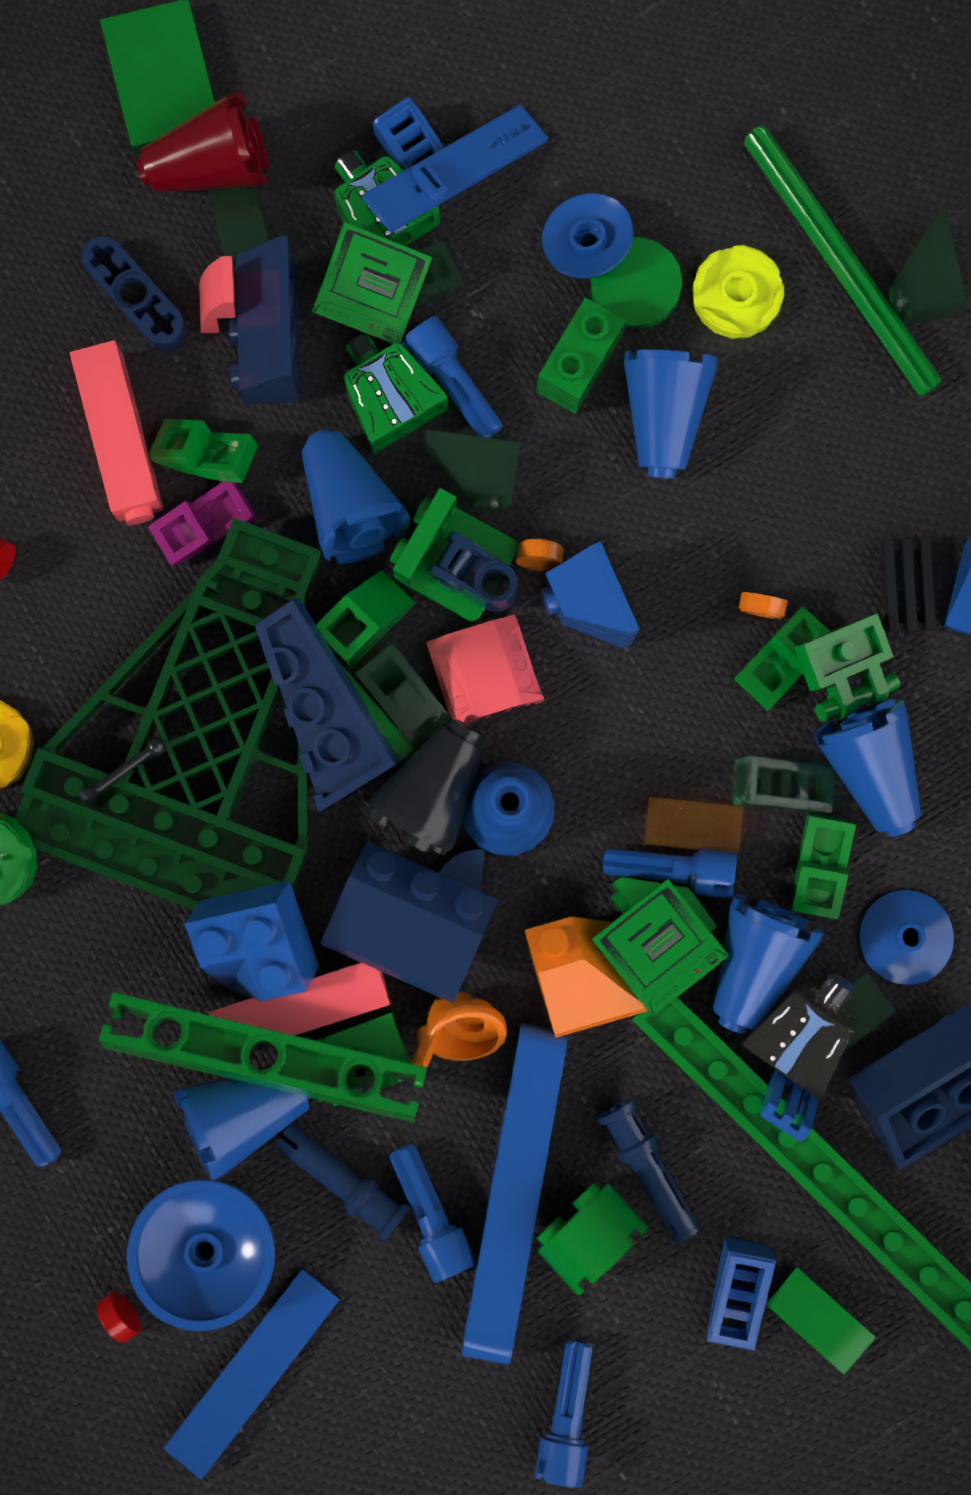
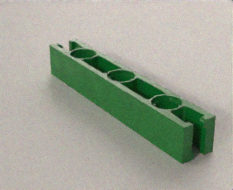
[99,992,427,1123]

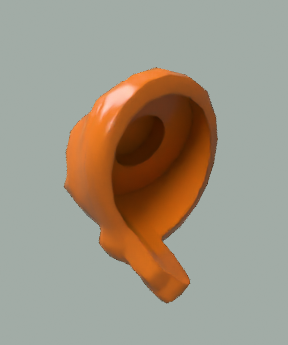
[410,991,507,1068]

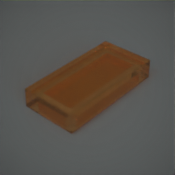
[643,797,743,854]

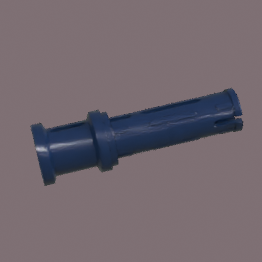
[597,1097,701,1243]
[274,1123,410,1242]

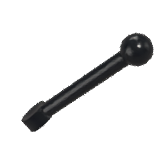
[78,737,166,804]

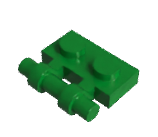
[794,613,900,722]

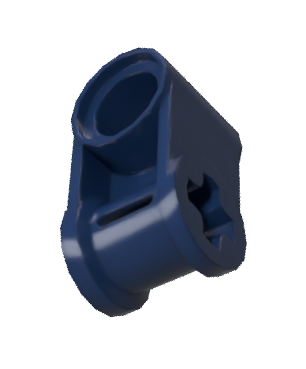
[426,531,518,612]

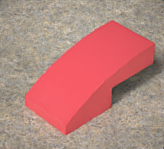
[199,256,236,334]

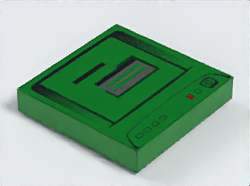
[311,222,432,344]
[591,879,729,1016]

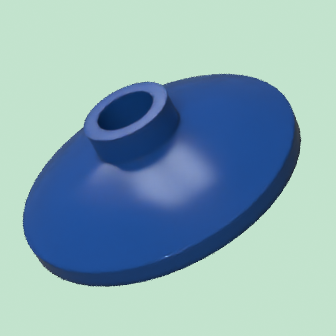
[542,193,634,278]
[859,890,954,985]

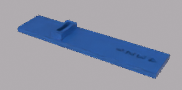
[362,105,548,233]
[163,1268,340,1480]

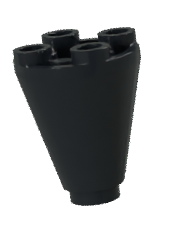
[366,717,485,855]

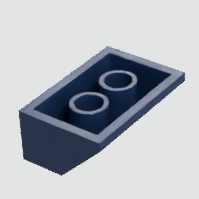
[229,236,300,404]
[320,842,499,1003]
[848,1004,971,1171]

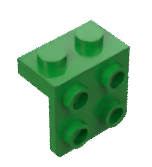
[390,488,518,622]

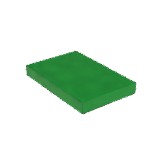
[100,0,215,153]

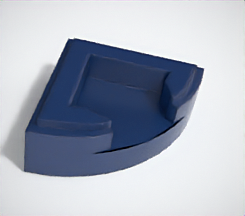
[439,849,485,891]

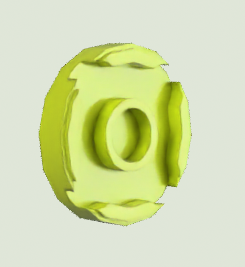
[692,245,784,338]

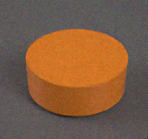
[516,539,564,571]
[738,592,788,619]

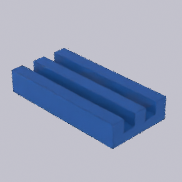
[760,1066,823,1142]

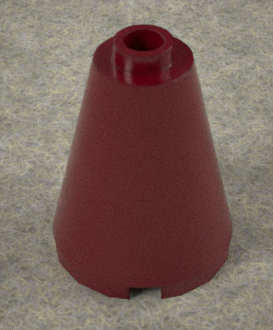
[136,91,270,193]

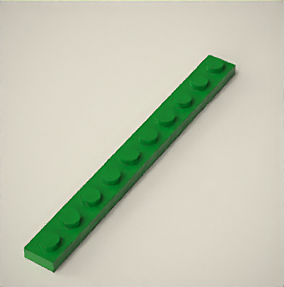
[631,997,971,1351]

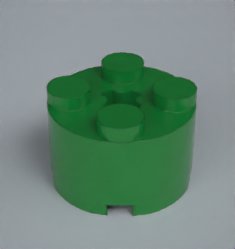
[537,1182,649,1296]

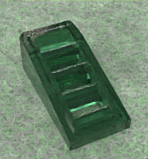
[732,756,835,813]

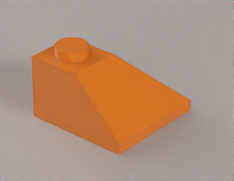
[525,917,647,1038]

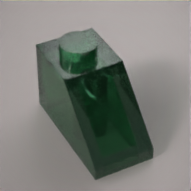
[889,213,967,326]
[426,430,520,512]

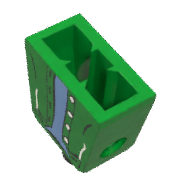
[334,150,440,246]
[343,334,448,455]

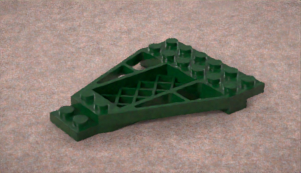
[14,518,323,910]

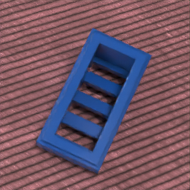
[373,97,444,170]
[706,1237,776,1350]

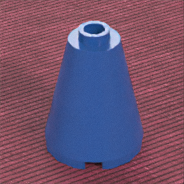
[624,350,717,479]
[302,429,410,564]
[813,700,921,837]
[713,894,824,1034]
[173,1078,310,1181]

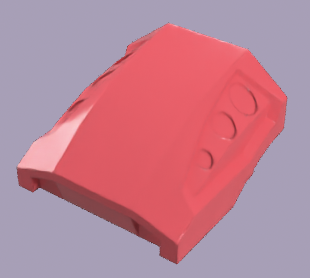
[426,615,544,724]

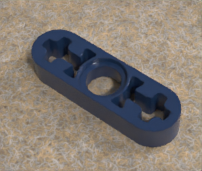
[82,236,187,351]

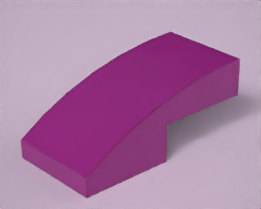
[148,481,258,566]

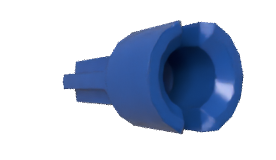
[400,316,503,440]
[603,848,737,899]
[0,1038,61,1168]
[390,1144,477,1283]
[534,1340,592,1488]

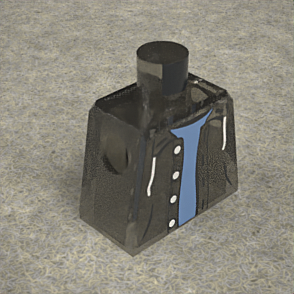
[743,973,858,1100]

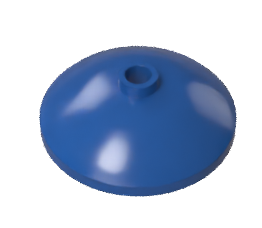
[127,1179,275,1331]

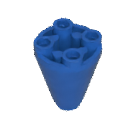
[463,762,555,856]

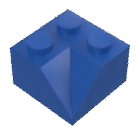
[184,880,319,1001]

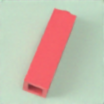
[69,340,164,525]
[209,963,392,1036]

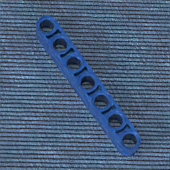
[461,1022,568,1365]

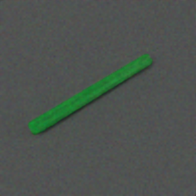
[744,125,941,395]

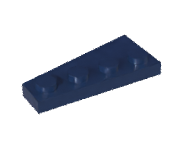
[255,598,401,812]

